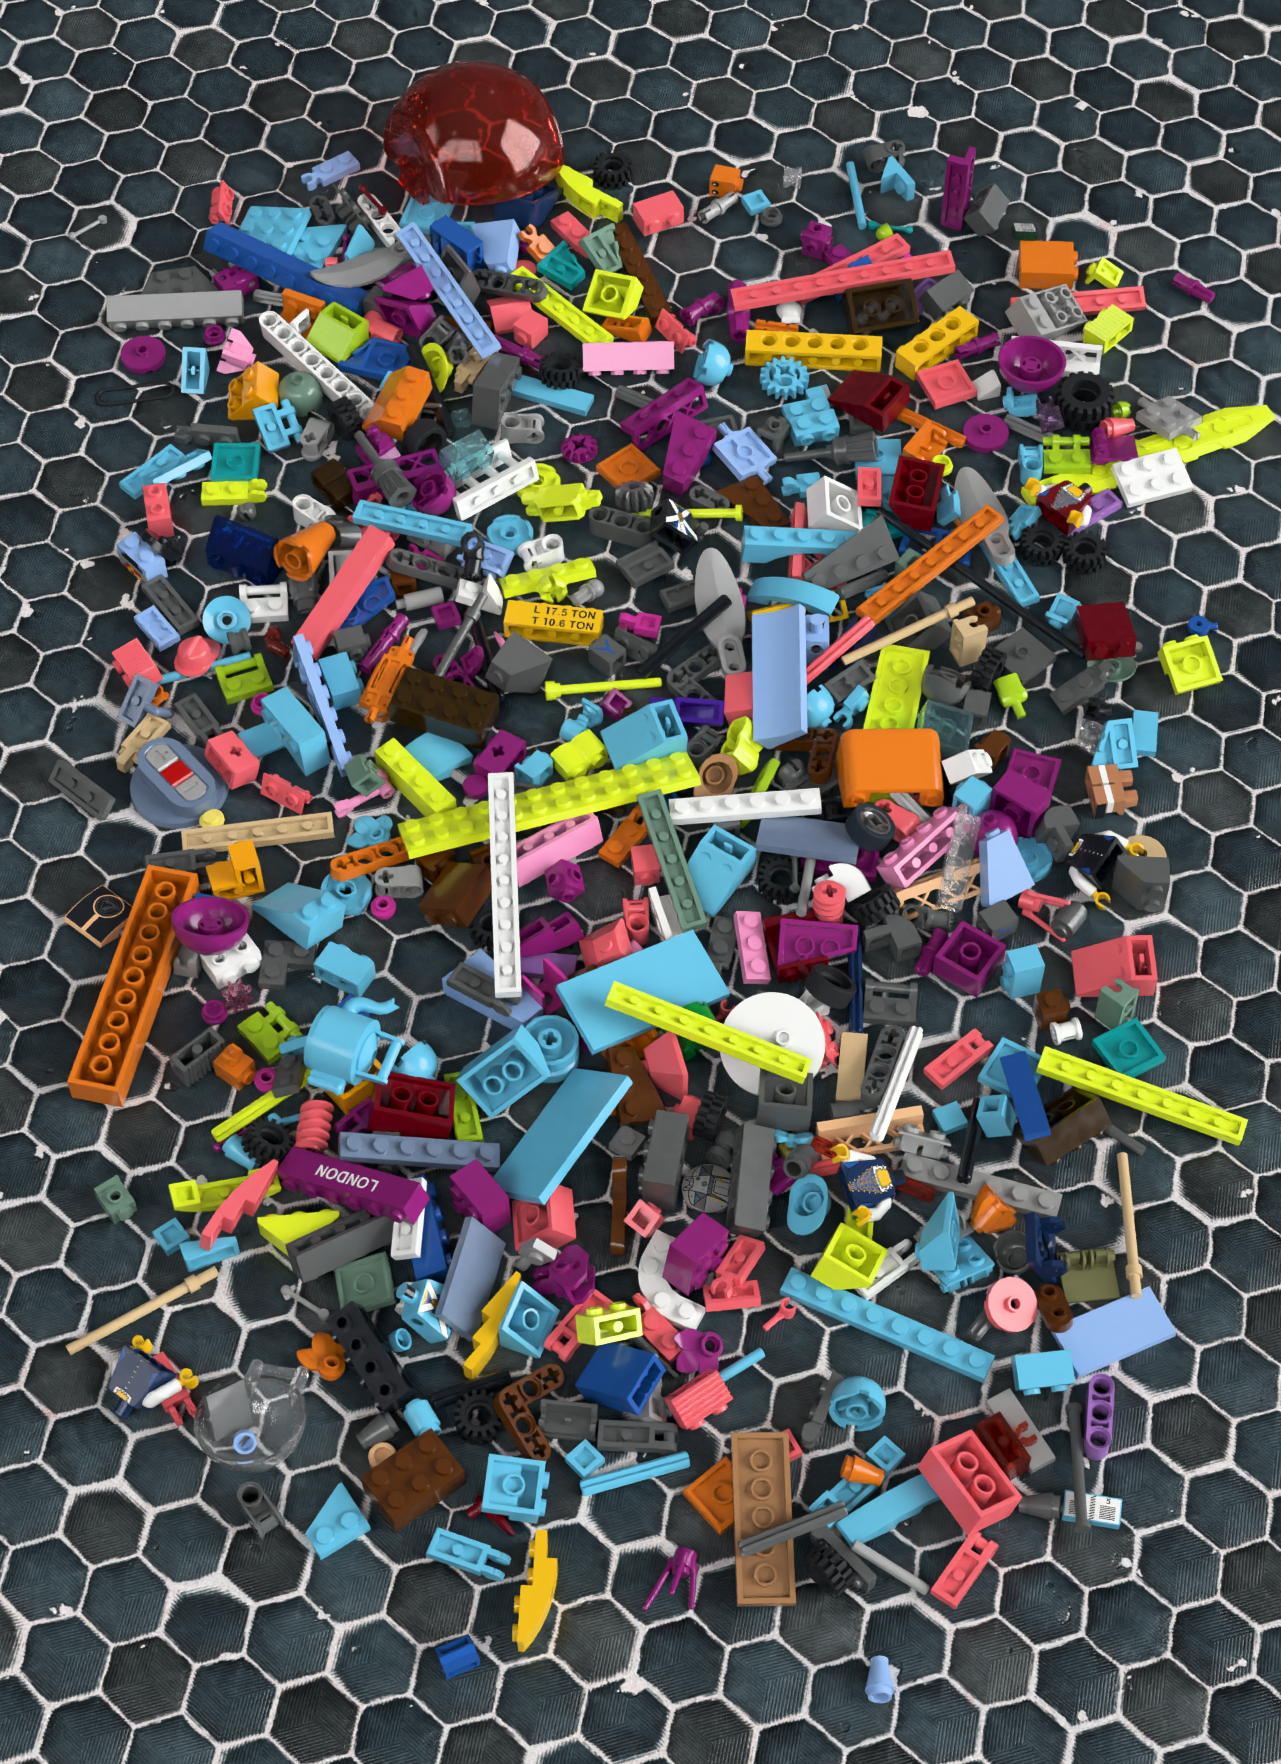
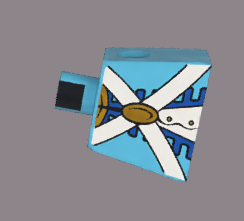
[396,1279,452,1344]

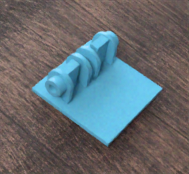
[933,1235,995,1294]

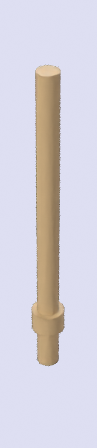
[841,596,975,666]
[1117,1152,1143,1299]
[66,1266,219,1355]

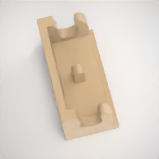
[949,616,988,667]

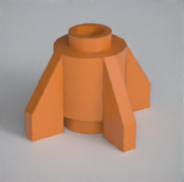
[969,1184,1018,1235]

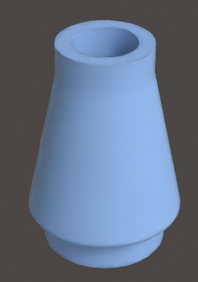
[865,1655,895,1703]

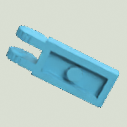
[426,1527,512,1582]

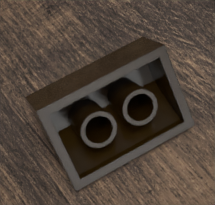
[1013,1087,1112,1166]

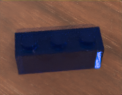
[205,515,283,586]

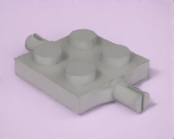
[1136,396,1202,441]

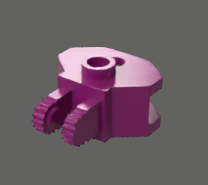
[356,424,404,468]
[532,1244,596,1306]

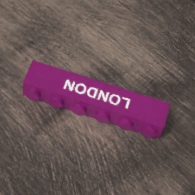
[276,1147,430,1225]

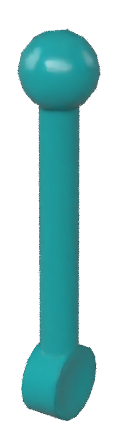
[868,221,913,234]

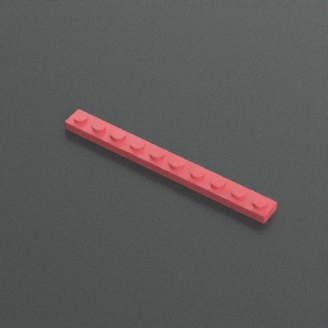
[730,250,955,312]

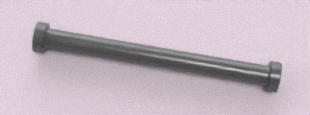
[1065,1402,1091,1534]

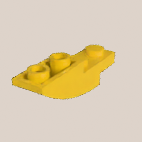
[512,1530,558,1652]

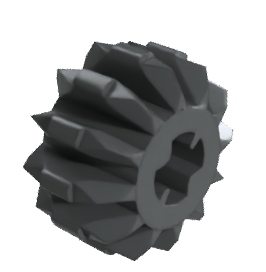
[614,480,654,514]

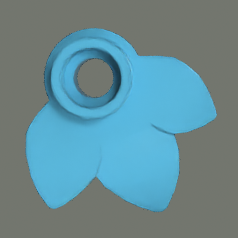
[345,815,393,849]

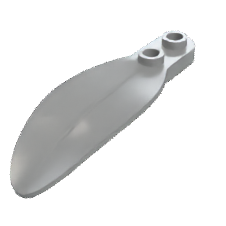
[310,233,432,288]
[954,467,1015,566]
[695,548,746,677]

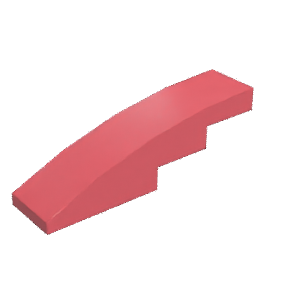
[200,1159,279,1251]

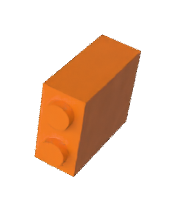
[1018,240,1078,290]

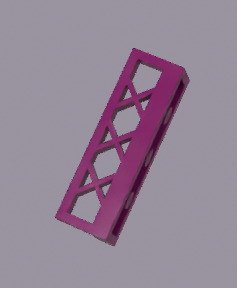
[940,147,976,230]
[620,377,708,452]
[346,448,444,506]

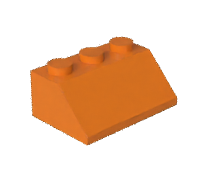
[362,366,432,441]

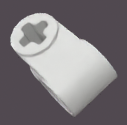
[292,494,336,528]
[517,534,565,572]

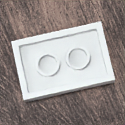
[1110,448,1193,508]

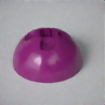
[998,336,1066,394]
[171,897,250,956]

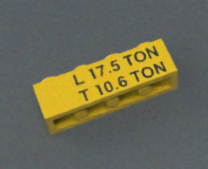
[503,600,604,646]

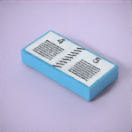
[1061,1490,1123,1530]

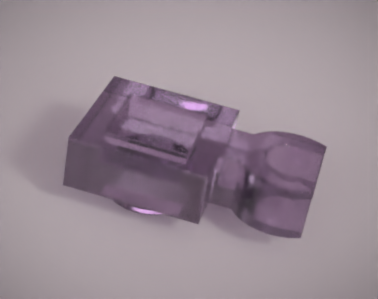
[1036,395,1065,434]

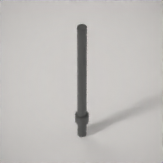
[434,592,488,677]

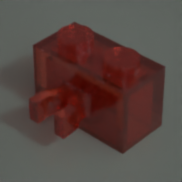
[974,1411,1038,1481]

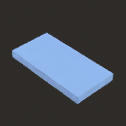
[1051,1286,1177,1379]

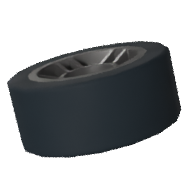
[845,803,896,852]

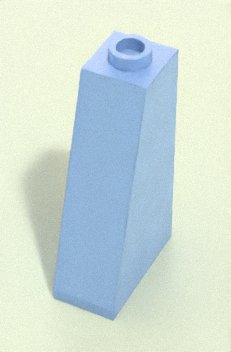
[442,949,544,1030]

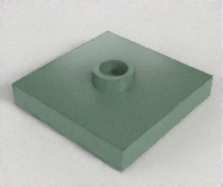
[334,1251,397,1312]

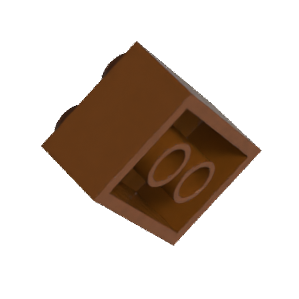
[361,1428,466,1533]

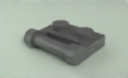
[863,978,918,1027]

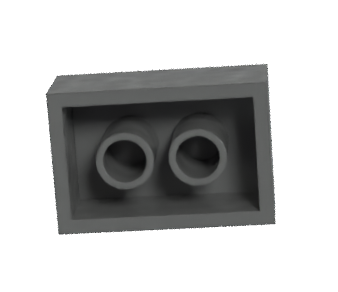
[638,1109,689,1211]

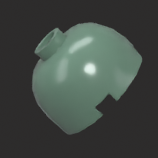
[278,371,323,417]

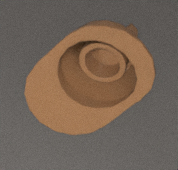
[693,753,738,797]

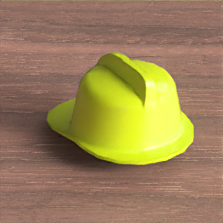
[421,343,453,393]

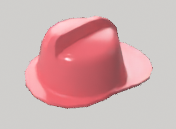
[174,635,221,677]

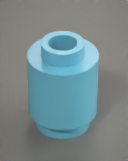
[403,1398,442,1438]

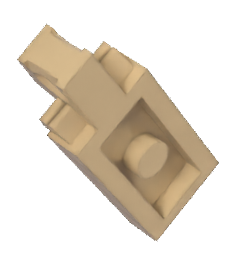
[454,347,498,394]
[116,713,171,773]

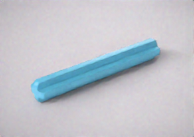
[580,1451,690,1496]

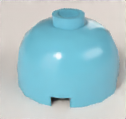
[693,339,733,386]
[807,684,835,728]
[391,1040,438,1080]
[829,1376,886,1431]

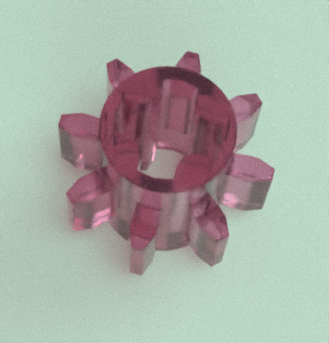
[221,978,254,1013]

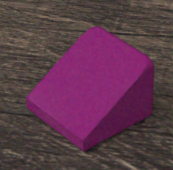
[598,687,633,721]

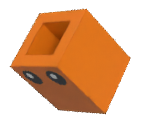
[709,164,743,197]

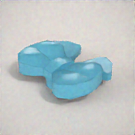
[774,1129,814,1147]

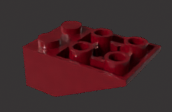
[827,369,910,433]

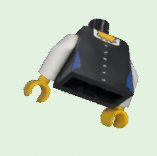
[1065,830,1144,911]

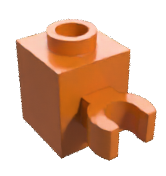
[213,1043,257,1091]

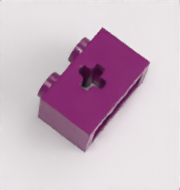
[473,729,527,783]

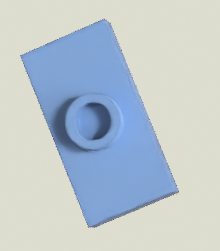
[134,605,180,652]

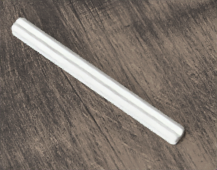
[869,1026,923,1142]

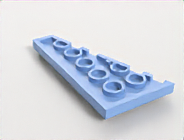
[293,633,353,777]

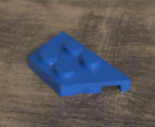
[338,337,413,381]

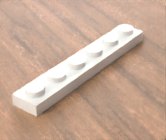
[669,788,822,825]

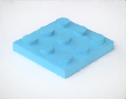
[239,206,312,255]

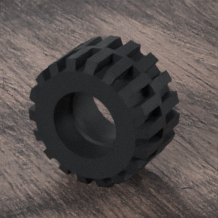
[1054,371,1114,433]

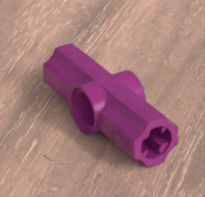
[727,280,750,343]

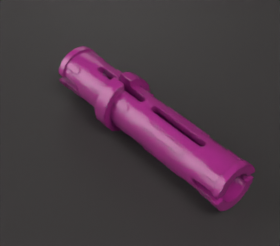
[493,333,543,370]
[358,613,410,675]

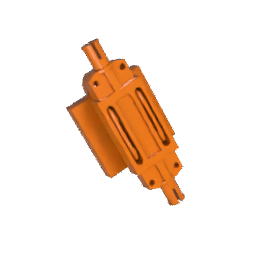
[359,635,415,724]

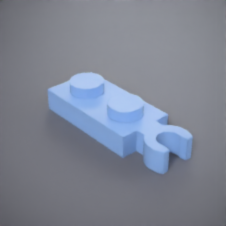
[301,151,360,191]

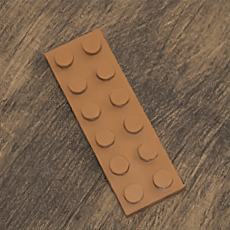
[731,1432,796,1607]

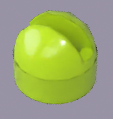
[876,223,893,241]
[1112,401,1132,418]

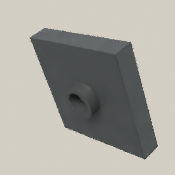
[995,627,1057,685]

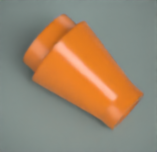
[840,1454,885,1487]

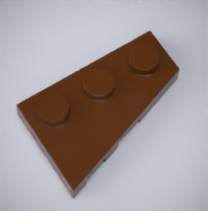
[716,474,790,528]
[605,1047,667,1126]

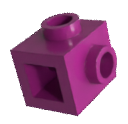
[800,221,833,260]
[544,859,585,904]

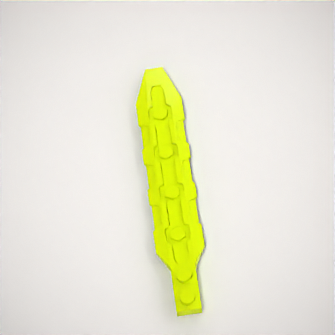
[1021,405,1275,506]

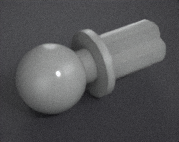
[570,579,604,606]

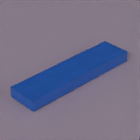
[1000,1051,1051,1142]

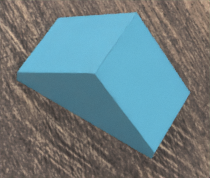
[181,347,210,394]

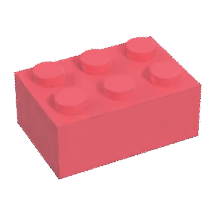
[917,1429,1023,1536]

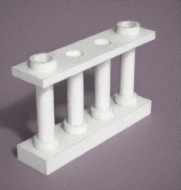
[445,438,539,521]

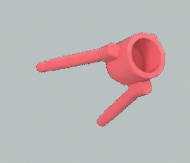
[1018,889,1071,942]

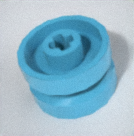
[525,1015,580,1083]

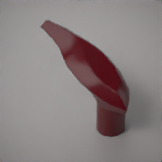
[465,1495,515,1537]

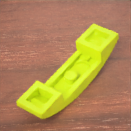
[168,1168,281,1212]

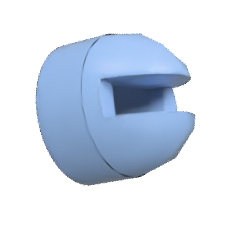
[233,1429,256,1454]

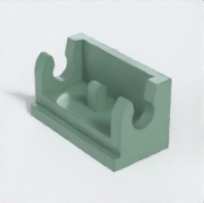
[1094,979,1140,1030]

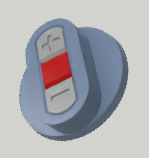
[130,737,229,829]

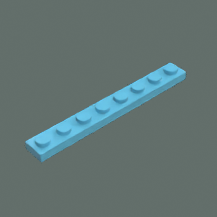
[780,1267,995,1383]

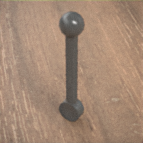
[790,855,800,893]

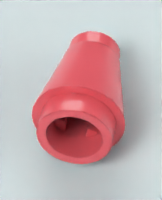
[1099,417,1135,439]

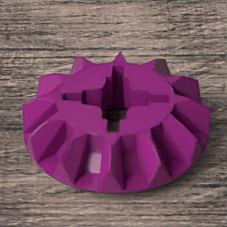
[561,432,598,464]

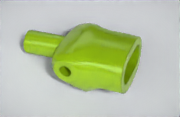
[993,673,1028,720]

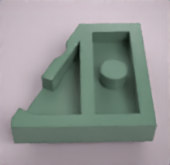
[578,223,623,273]

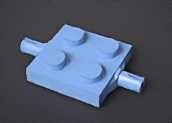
[712,422,777,484]

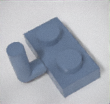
[117,673,174,728]

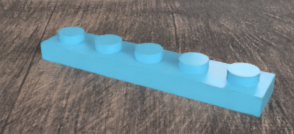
[352,500,473,547]

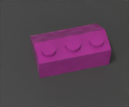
[373,261,434,301]

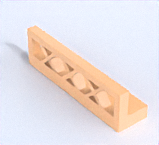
[893,857,981,920]
[816,1105,925,1160]

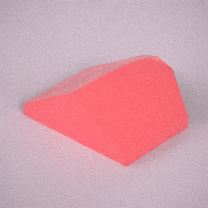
[486,297,532,335]

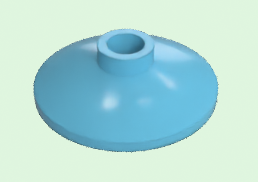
[203,596,251,644]

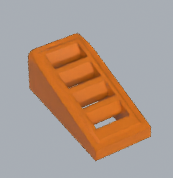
[601,316,652,342]

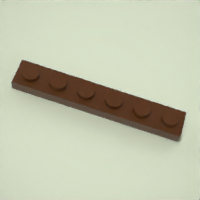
[613,222,673,324]

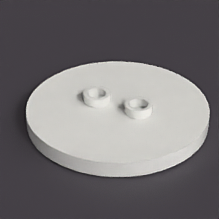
[720,992,825,1096]

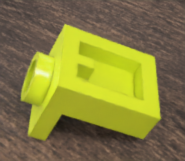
[1085,257,1124,289]

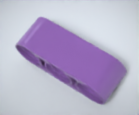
[1083,1373,1115,1461]

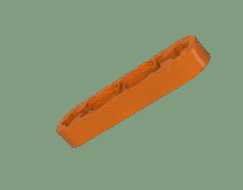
[330,836,414,882]

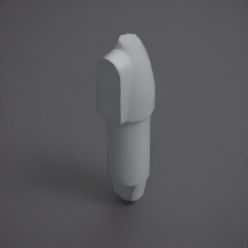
[410,628,428,657]

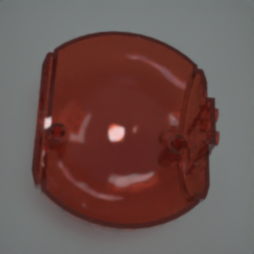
[383,60,565,205]

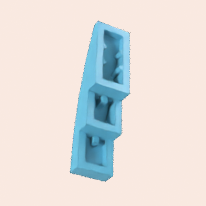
[835,1474,940,1547]

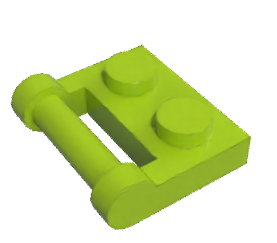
[214,653,274,705]

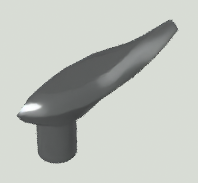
[693,518,709,542]

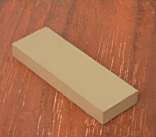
[835,1032,868,1103]

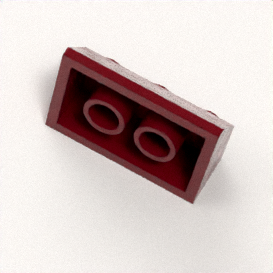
[888,455,945,532]
[367,1069,456,1140]

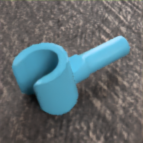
[268,1113,300,1129]

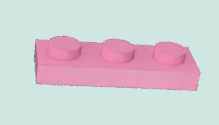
[733,911,771,984]

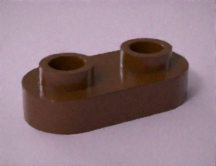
[1035,1284,1073,1333]

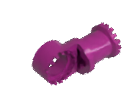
[679,291,725,326]

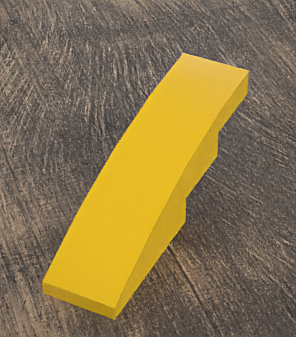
[463,1271,521,1380]

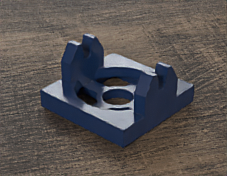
[1025,1212,1068,1285]

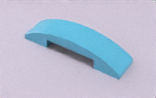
[746,577,840,616]
[807,1435,906,1529]

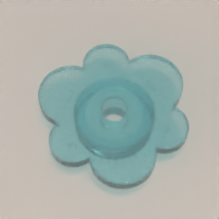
[450,408,472,429]

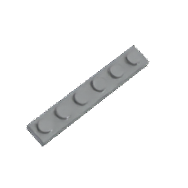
[901,1152,1063,1218]

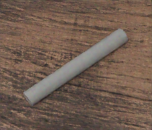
[796,858,816,917]
[850,1539,930,1595]

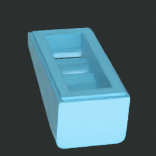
[179,1236,240,1272]

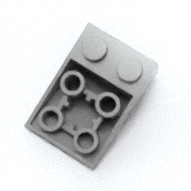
[1005,284,1088,340]

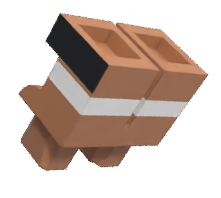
[1084,764,1138,819]

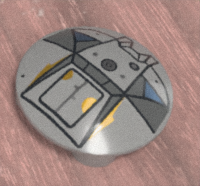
[682,1164,731,1213]

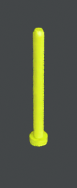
[631,505,743,521]

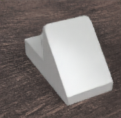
[455,574,504,615]

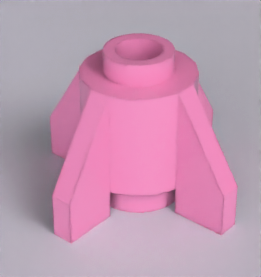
[216,328,256,374]

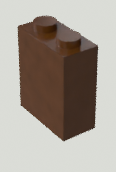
[418,861,492,928]

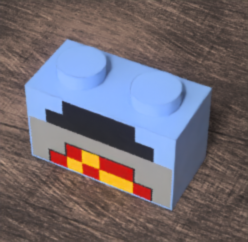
[116,532,168,584]

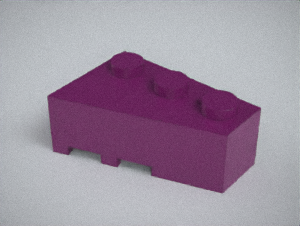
[663,410,717,497]

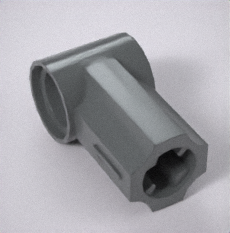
[444,330,472,365]

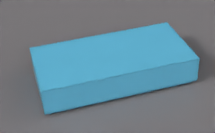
[1132,710,1159,757]

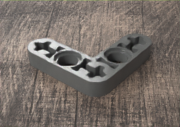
[666,644,721,700]

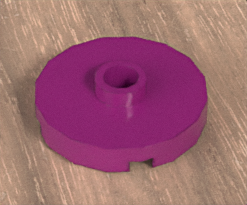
[121,336,166,374]
[962,414,1009,454]

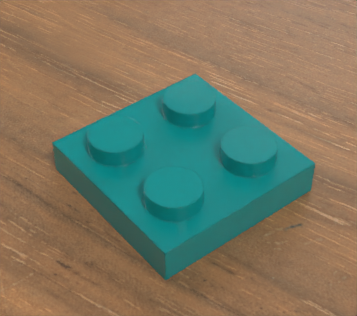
[210,443,261,482]
[1091,1017,1166,1078]

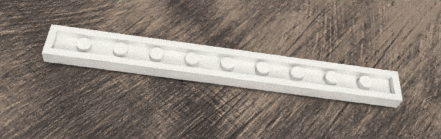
[488,772,522,998]

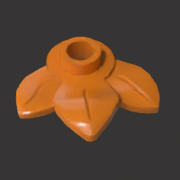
[296,1332,347,1381]

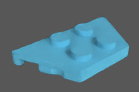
[292,224,347,269]

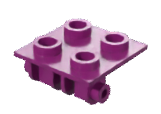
[1088,427,1138,465]

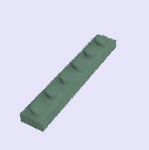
[637,789,707,933]

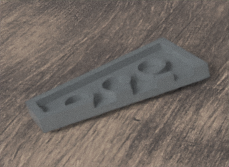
[802,515,900,589]

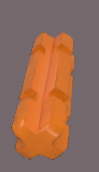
[754,319,799,332]

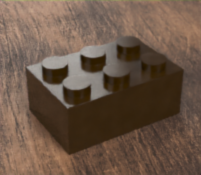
[841,278,920,336]

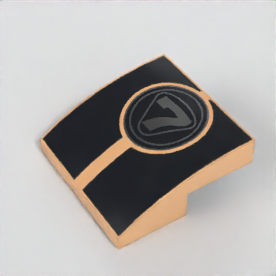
[64,885,132,948]

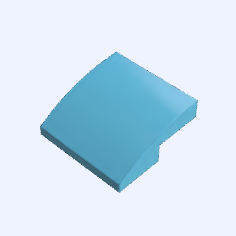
[405,732,473,781]

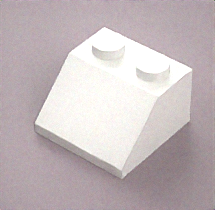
[806,476,863,531]

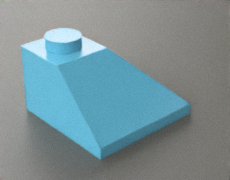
[915,1192,960,1271]

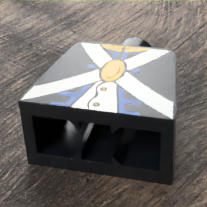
[649,496,698,554]

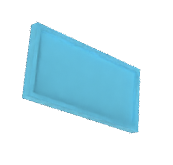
[555,929,730,1055]
[493,1068,633,1205]

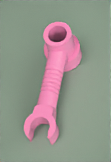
[333,769,395,818]

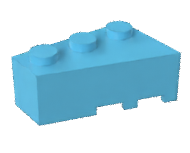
[261,686,331,776]

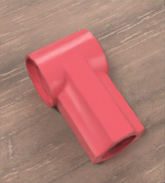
[363,310,403,343]

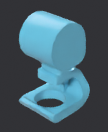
[559,698,604,742]

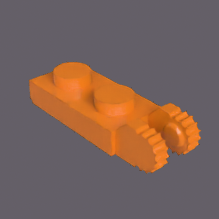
[598,805,648,868]

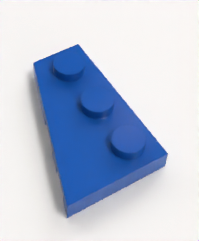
[338,575,396,630]

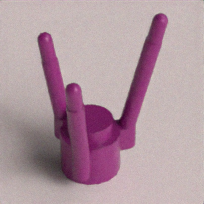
[642,1547,700,1611]

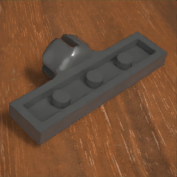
[777,757,839,797]

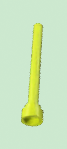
[545,677,662,701]

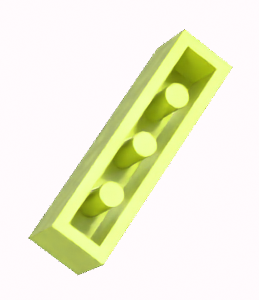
[374,738,457,817]

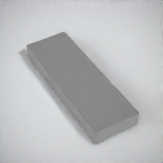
[985,1388,1056,1474]

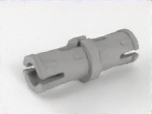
[698,191,738,224]

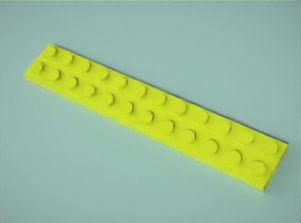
[397,752,701,859]

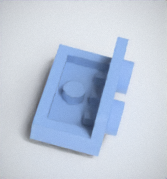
[456,537,514,580]

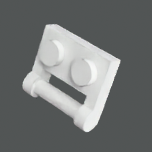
[239,581,289,623]

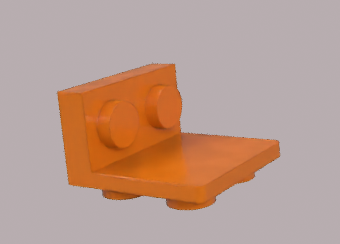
[279,288,326,339]

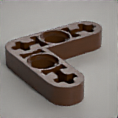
[772,727,839,784]
[610,1156,628,1256]
[493,1363,564,1461]

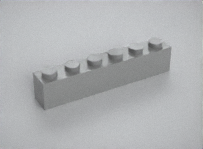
[106,290,244,332]

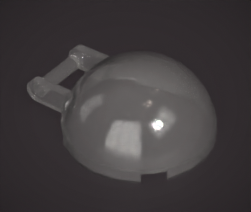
[194,1359,308,1473]

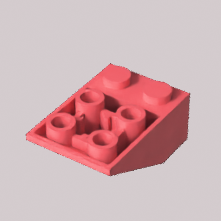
[1071,935,1158,997]

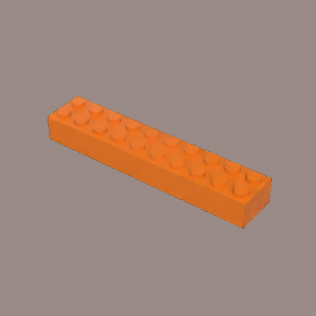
[67,865,201,1107]

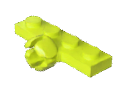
[498,557,597,604]

